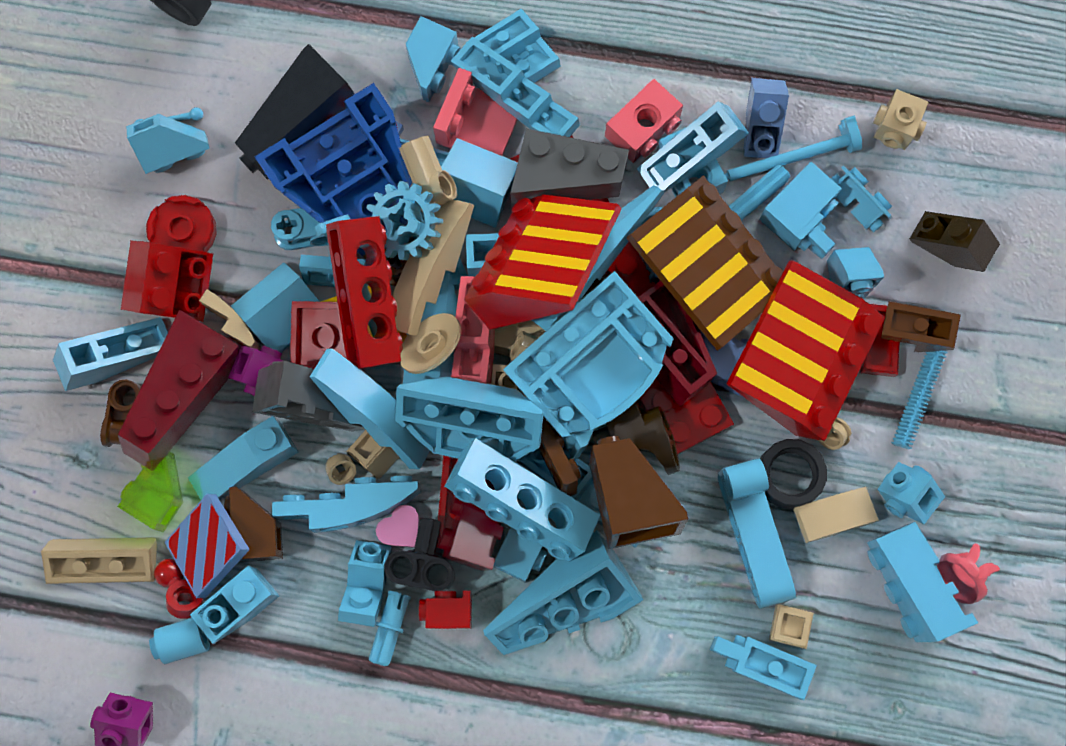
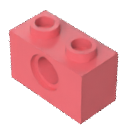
[605,79,683,163]

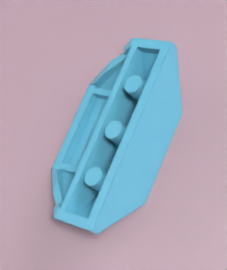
[395,376,544,461]

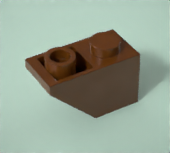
[224,487,283,563]

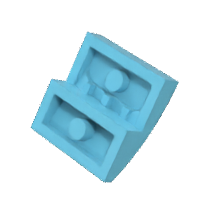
[466,9,561,83]

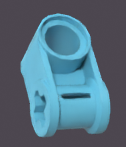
[271,208,329,251]

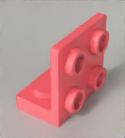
[433,68,518,156]

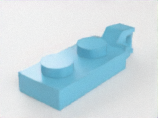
[710,635,817,700]

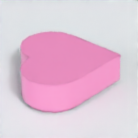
[376,505,420,548]

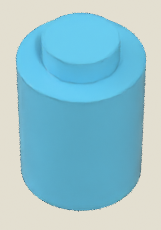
[149,618,210,665]

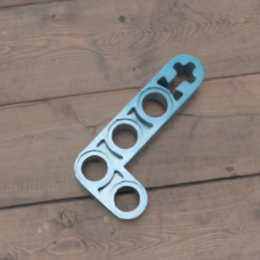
[718,458,796,609]

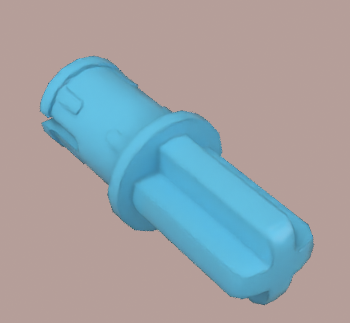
[369,591,411,666]

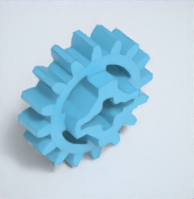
[366,181,443,260]

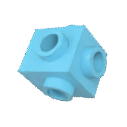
[877,462,945,524]

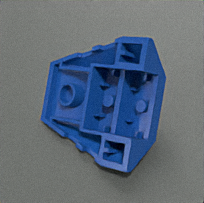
[255,83,412,256]

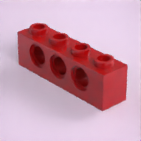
[326,216,403,368]

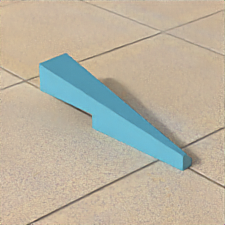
[532,185,664,331]

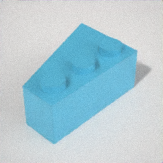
[867,522,978,643]

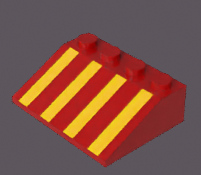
[464,194,622,330]
[726,260,885,441]

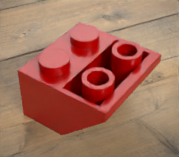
[120,240,214,322]

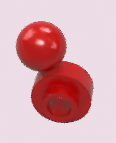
[154,559,204,619]

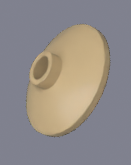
[400,313,461,374]

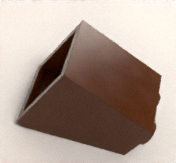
[589,436,689,549]

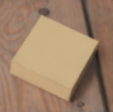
[769,604,814,649]

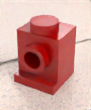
[419,590,472,629]

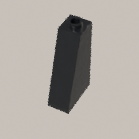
[235,44,355,180]

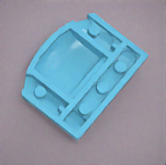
[503,271,673,437]

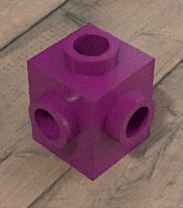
[228,345,283,396]
[90,692,153,746]

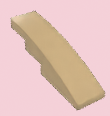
[392,200,474,336]

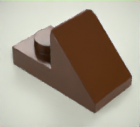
[881,301,961,352]

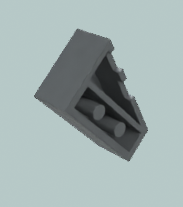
[511,128,629,207]
[252,360,364,432]

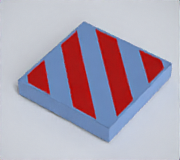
[165,494,250,598]

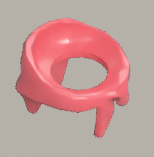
[936,543,1000,604]

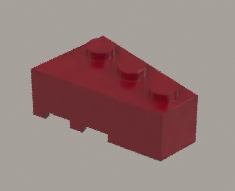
[638,281,717,407]
[438,479,504,571]

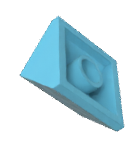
[441,138,518,228]
[231,262,320,353]

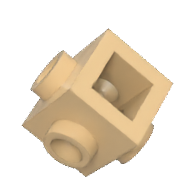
[873,89,928,150]

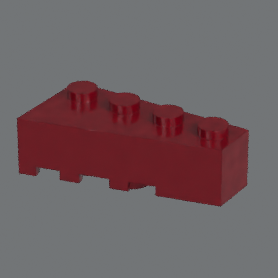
[118,310,239,471]

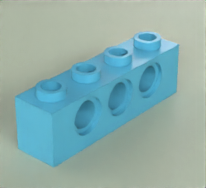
[444,438,600,562]

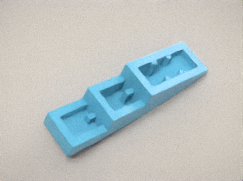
[451,37,580,137]
[310,349,430,469]

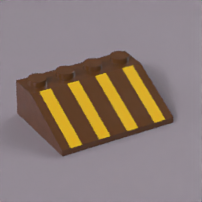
[626,175,783,351]

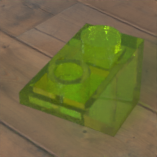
[117,451,183,532]

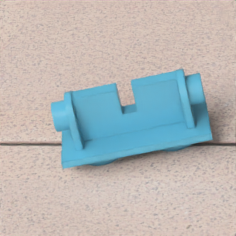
[831,165,892,233]

